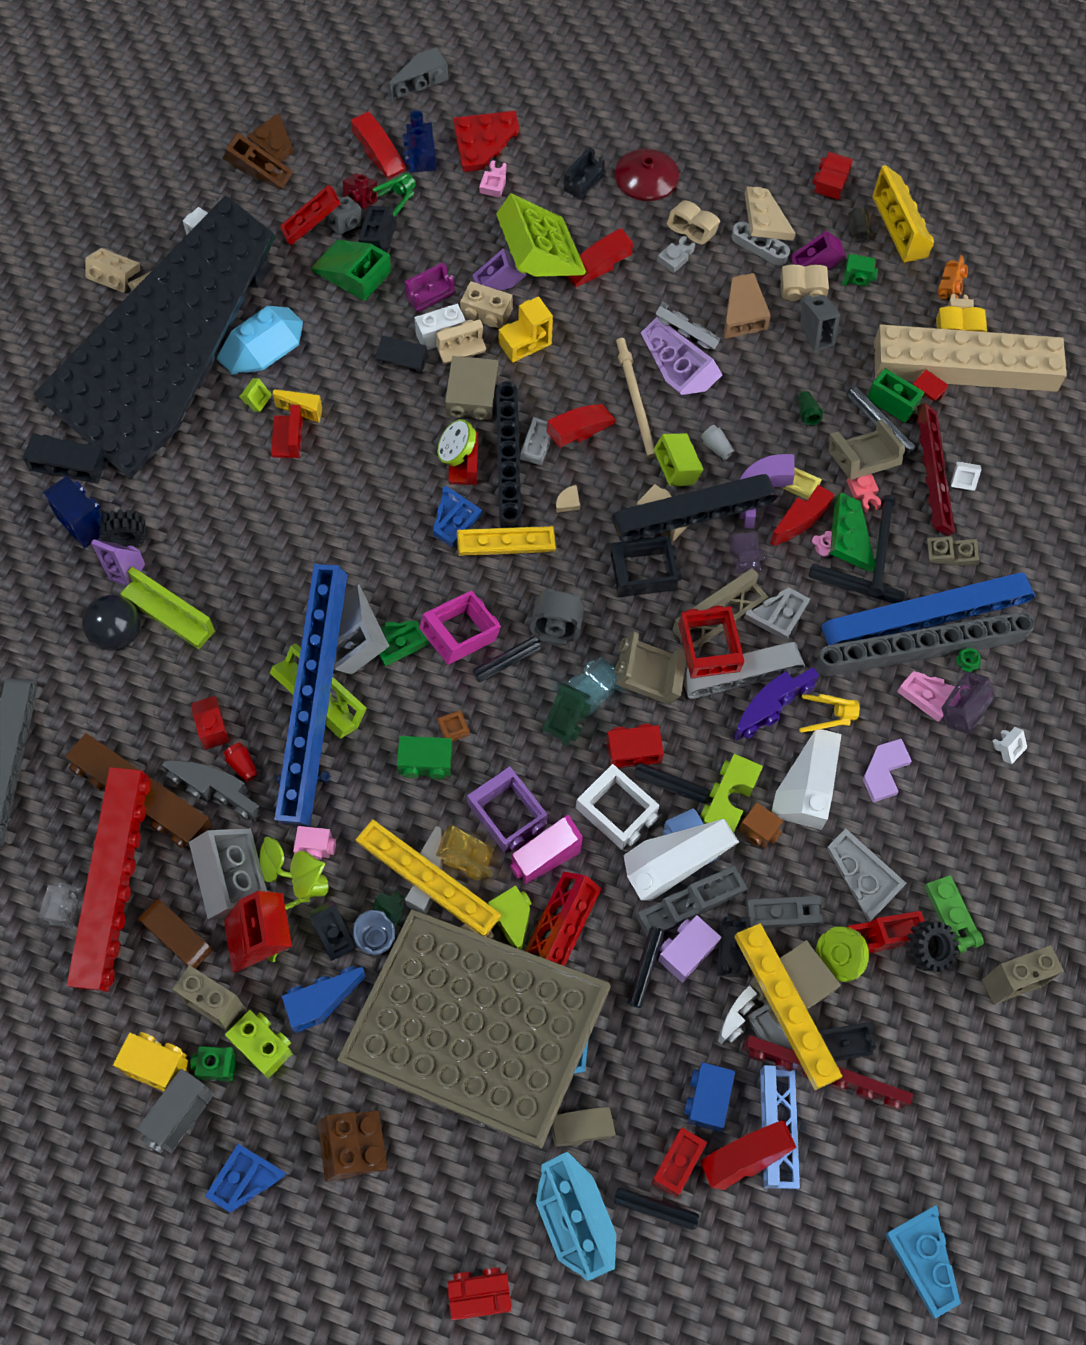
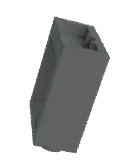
[137,1068,215,1154]

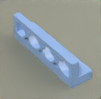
[760,1065,800,1189]

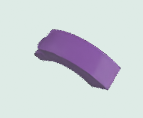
[740,454,795,528]

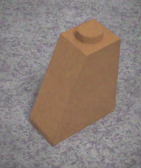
[723,273,771,339]

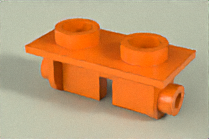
[937,255,968,299]

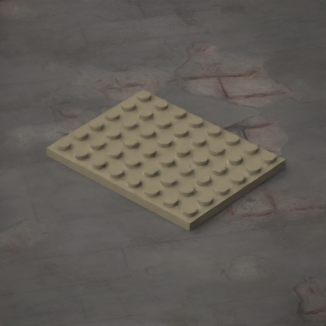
[337,909,611,1149]

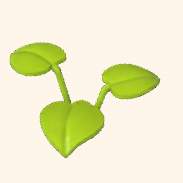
[259,837,328,962]

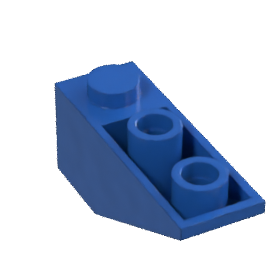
[282,966,366,1033]

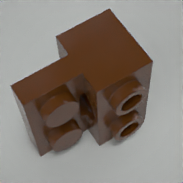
[317,1110,388,1182]

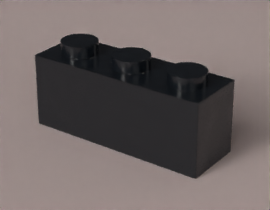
[23,434,107,484]

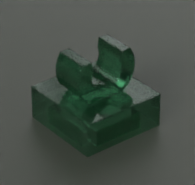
[372,891,404,927]

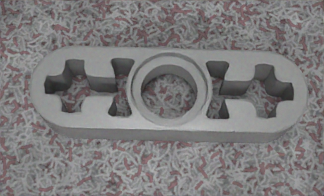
[731,222,790,265]

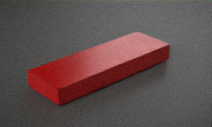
[280,184,341,245]

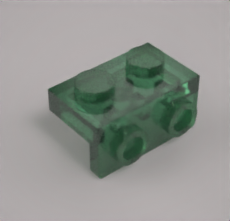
[542,683,592,747]

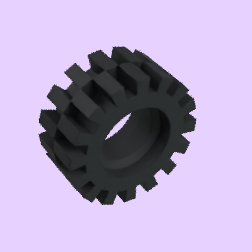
[100,510,146,547]
[905,921,959,972]

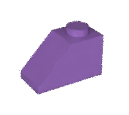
[473,248,527,290]

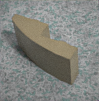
[927,536,979,565]
[551,1107,616,1147]

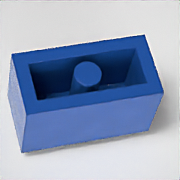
[684,1062,735,1132]

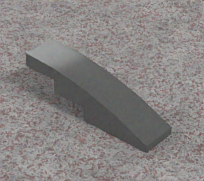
[636,866,748,937]

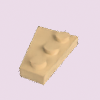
[745,186,796,241]

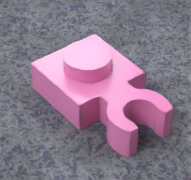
[479,161,506,198]

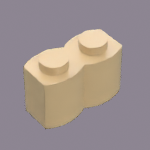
[667,201,720,244]
[780,265,829,301]

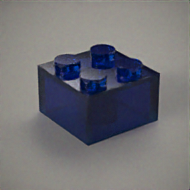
[43,476,103,549]

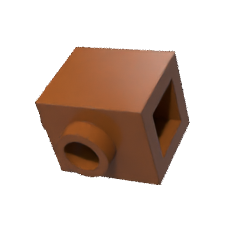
[738,803,783,849]

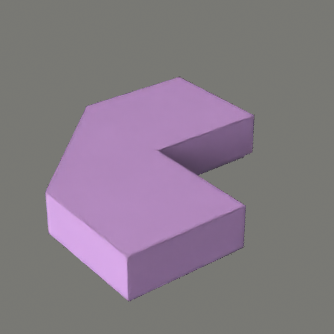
[863,739,912,802]

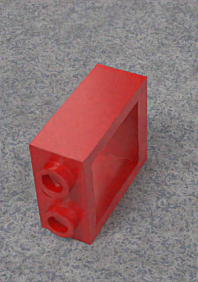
[678,606,745,679]

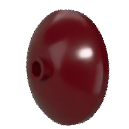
[615,148,679,201]

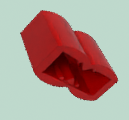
[812,151,854,200]

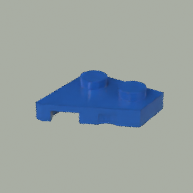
[205,1144,287,1213]

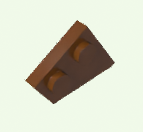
[247,113,293,162]

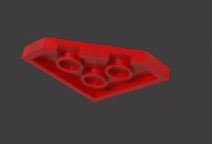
[453,110,519,172]

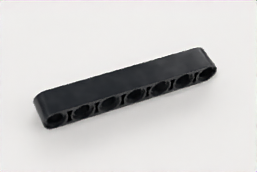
[496,381,521,528]
[611,474,778,542]

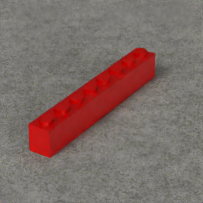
[66,767,151,992]

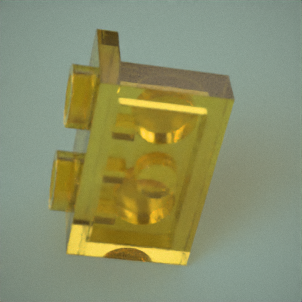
[436,825,494,880]

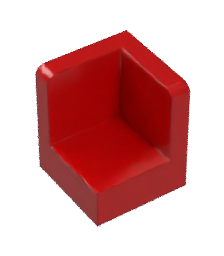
[912,369,949,401]

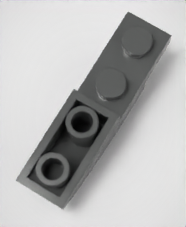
[162,761,262,822]

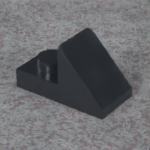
[308,900,356,961]

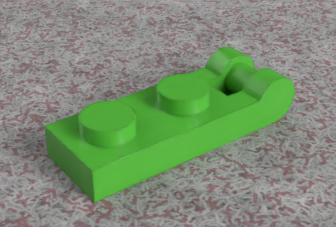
[924,875,984,954]

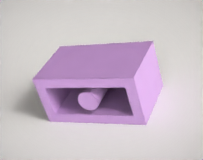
[658,915,722,983]

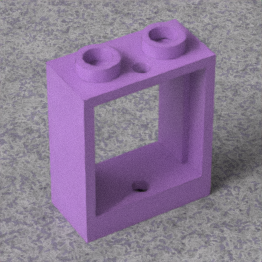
[467,767,548,853]

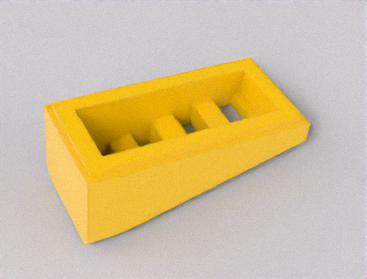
[273,389,323,422]

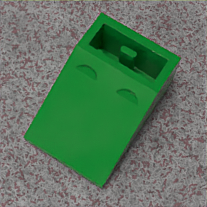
[311,239,391,302]

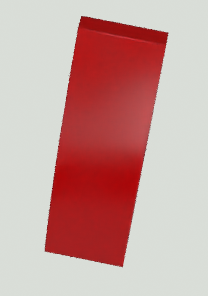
[351,111,406,180]
[567,228,633,288]
[546,404,616,448]
[770,485,835,546]
[847,911,925,954]
[700,1120,797,1190]

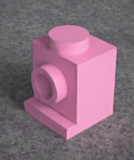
[293,826,336,860]

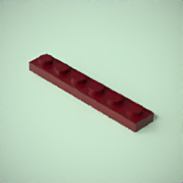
[917,403,955,536]
[741,1035,913,1110]

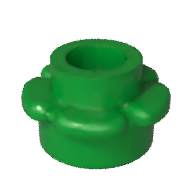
[956,648,981,672]

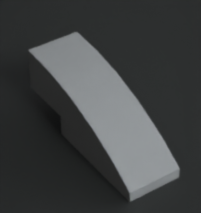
[405,826,443,914]

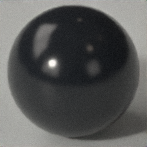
[82,595,141,651]

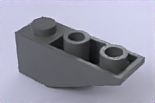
[389,47,448,100]

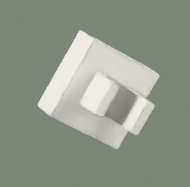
[951,461,981,491]
[993,727,1027,764]

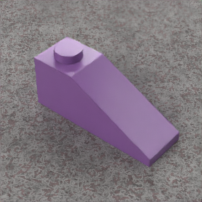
[91,539,145,586]

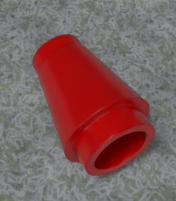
[223,742,259,783]

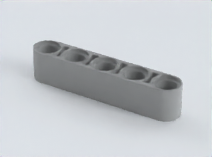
[683,642,805,699]

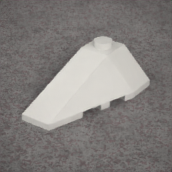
[771,729,841,830]
[624,819,739,901]

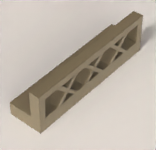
[673,568,769,650]

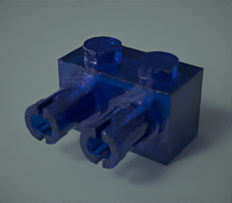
[403,110,436,173]

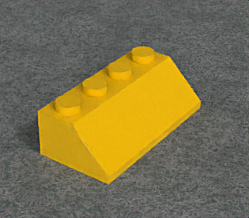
[872,165,934,263]

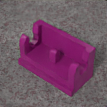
[405,262,456,313]

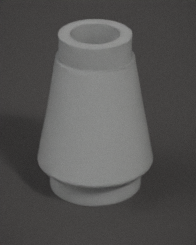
[700,425,734,460]

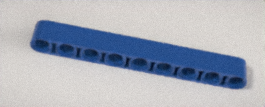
[821,573,1035,645]

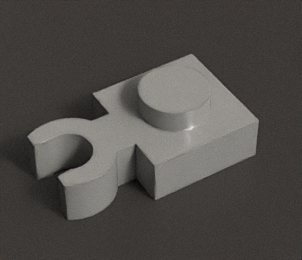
[657,236,696,273]

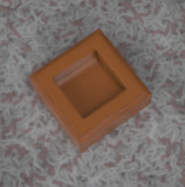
[437,710,470,742]

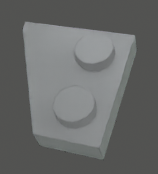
[744,587,810,641]

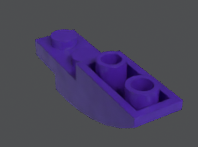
[734,667,819,741]

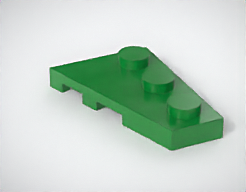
[830,492,875,572]

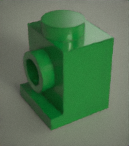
[842,254,878,287]
[191,1046,237,1082]

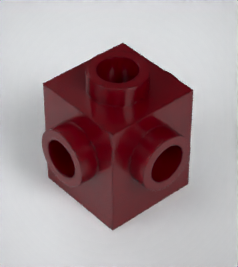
[342,173,378,210]

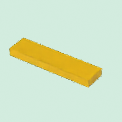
[456,526,556,556]

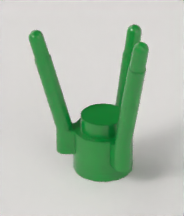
[373,173,416,218]

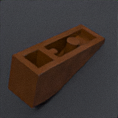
[223,132,294,190]

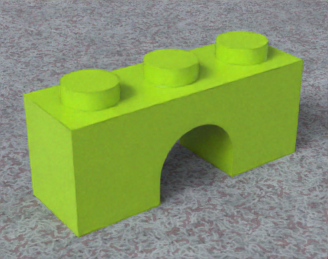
[700,754,763,833]

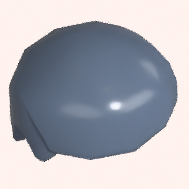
[353,910,395,955]

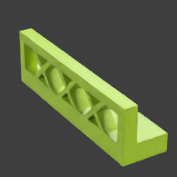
[120,566,215,649]
[270,643,367,739]

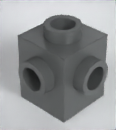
[326,196,362,235]

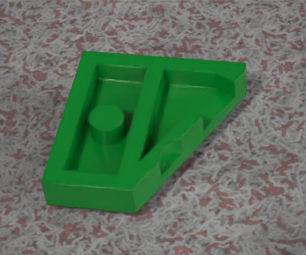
[378,621,429,667]

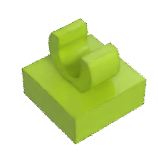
[239,378,272,412]

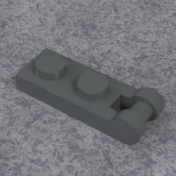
[746,896,825,928]

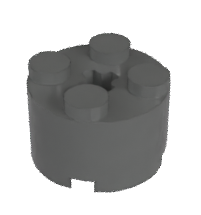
[530,589,584,645]

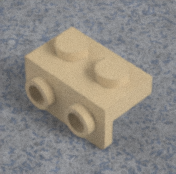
[436,319,486,364]

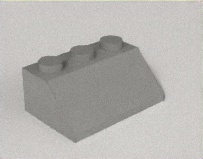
[189,828,267,920]

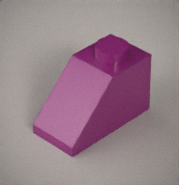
[790,231,847,270]

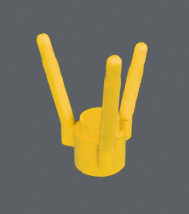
[799,694,860,733]

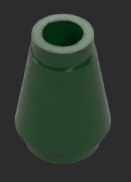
[797,391,823,426]

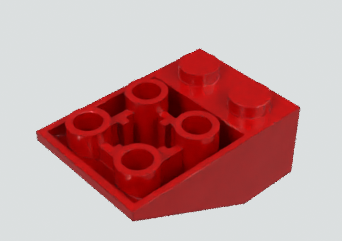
[224,891,292,973]

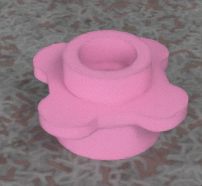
[812,531,832,556]

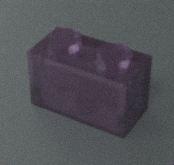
[941,671,995,734]

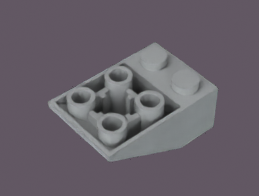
[334,584,389,674]

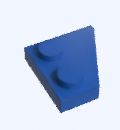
[433,485,482,548]

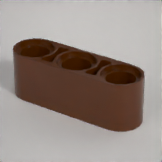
[137,898,213,969]

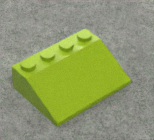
[496,193,586,277]

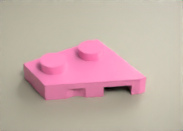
[897,671,967,722]

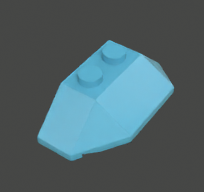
[217,306,303,375]
[536,1152,616,1281]

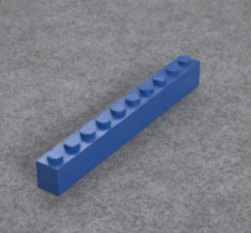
[274,564,348,827]

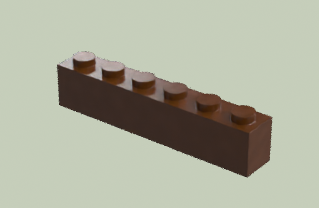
[65,733,213,850]

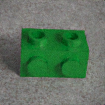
[867,368,924,423]
[397,736,453,779]

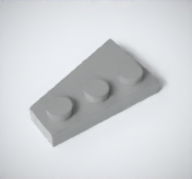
[656,301,720,349]
[827,828,907,922]

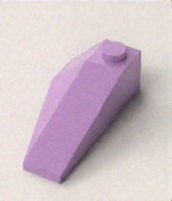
[641,317,722,395]

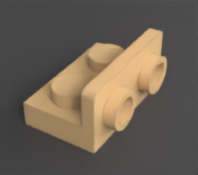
[85,248,140,293]

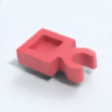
[846,474,881,513]

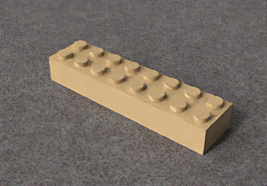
[874,325,1067,392]

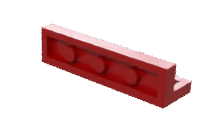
[525,871,601,966]

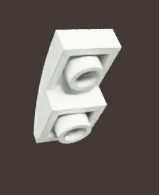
[718,985,757,1045]

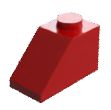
[191,695,230,750]

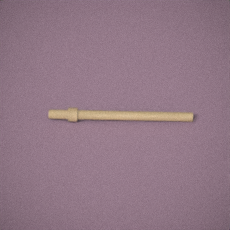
[616,338,656,459]

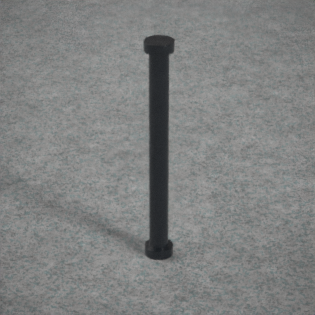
[868,495,896,597]

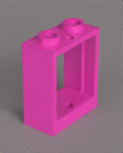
[419,590,501,665]

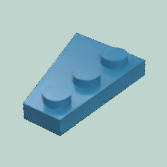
[885,1205,961,1319]

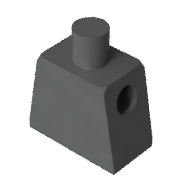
[800,295,840,352]

